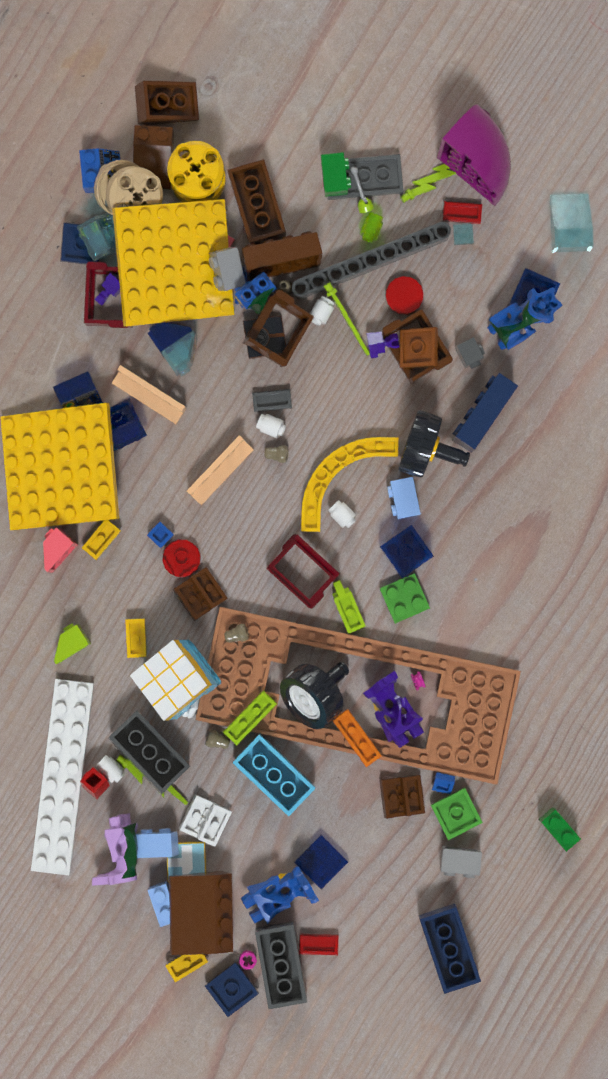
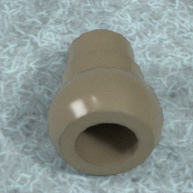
[275,279,292,295]
[264,445,289,463]
[224,624,249,643]
[205,730,230,749]

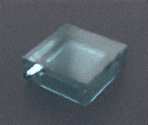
[453,224,474,245]

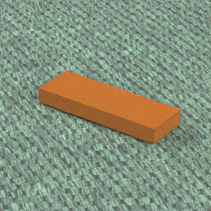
[333,709,382,767]

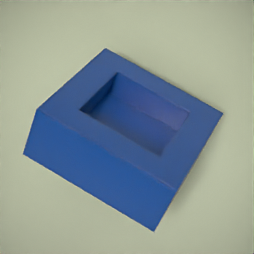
[147,522,174,548]
[432,772,455,794]

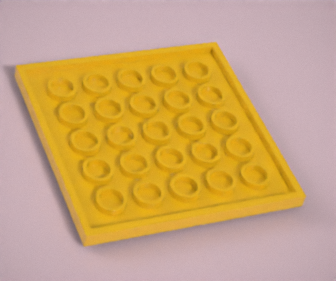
[112,199,234,327]
[0,403,119,531]

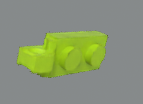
[332,580,366,634]

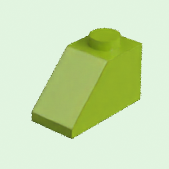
[54,623,91,664]

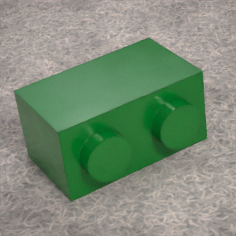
[321,152,351,197]
[538,807,581,852]

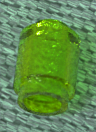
[359,212,383,243]

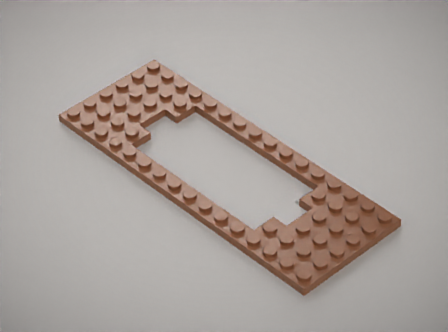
[195,607,521,785]

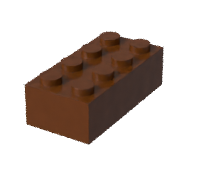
[227,159,286,245]
[241,231,323,282]

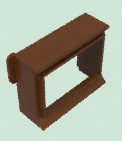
[242,290,314,367]
[382,309,453,384]

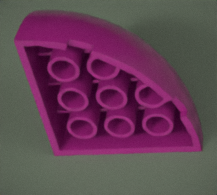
[437,104,511,206]

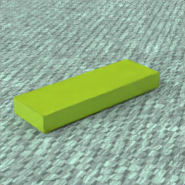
[223,690,277,746]

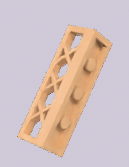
[112,365,186,424]
[187,435,254,505]

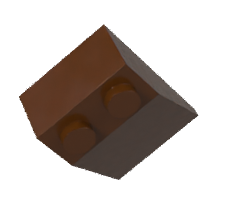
[135,81,199,125]
[133,125,174,190]

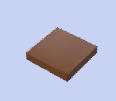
[400,327,438,368]

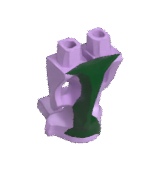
[92,813,138,886]

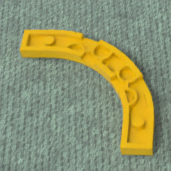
[301,437,399,532]

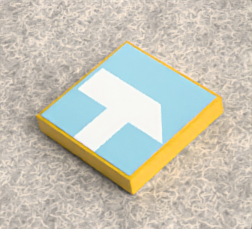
[167,842,206,882]

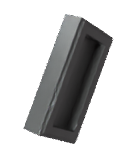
[252,389,292,412]

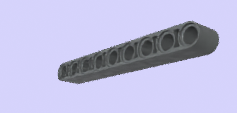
[292,222,451,299]

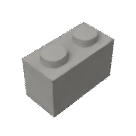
[209,247,246,291]
[440,846,482,878]

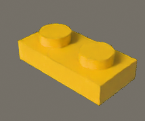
[82,520,121,560]
[125,618,147,658]
[165,954,209,982]

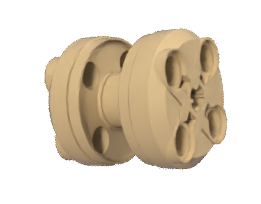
[94,160,163,215]

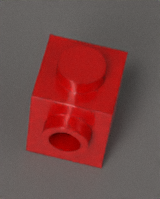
[80,767,110,800]

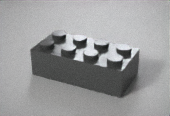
[108,711,190,794]
[255,921,307,1010]

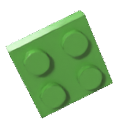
[380,573,430,624]
[431,787,483,840]

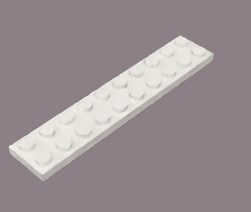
[31,679,94,876]

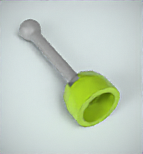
[351,167,374,213]

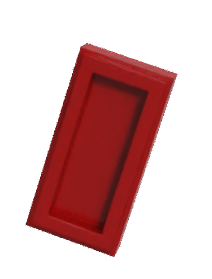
[443,201,482,224]
[299,934,339,955]

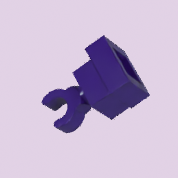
[94,273,120,306]
[366,331,400,359]

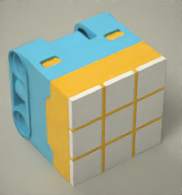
[130,639,221,721]

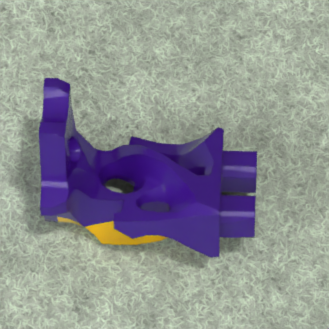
[363,671,424,748]

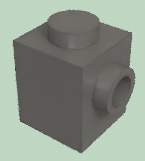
[455,337,485,369]

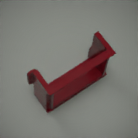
[84,262,133,328]
[266,534,340,609]

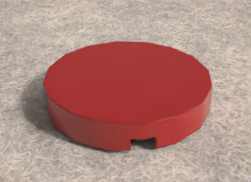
[385,276,424,315]
[162,539,201,577]

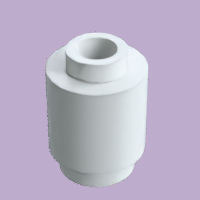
[310,296,335,326]
[256,414,286,438]
[328,500,356,528]
[96,755,125,783]

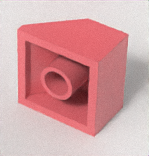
[43,528,78,573]

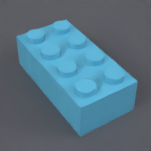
[233,734,316,817]

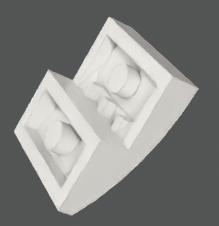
[178,794,232,847]

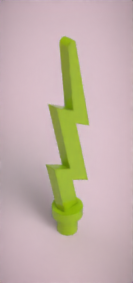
[400,164,456,203]
[324,282,370,356]
[116,755,188,805]

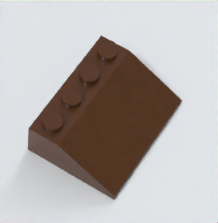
[169,871,233,955]

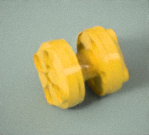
[167,141,226,202]

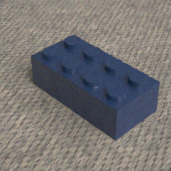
[452,373,518,453]
[418,903,481,994]

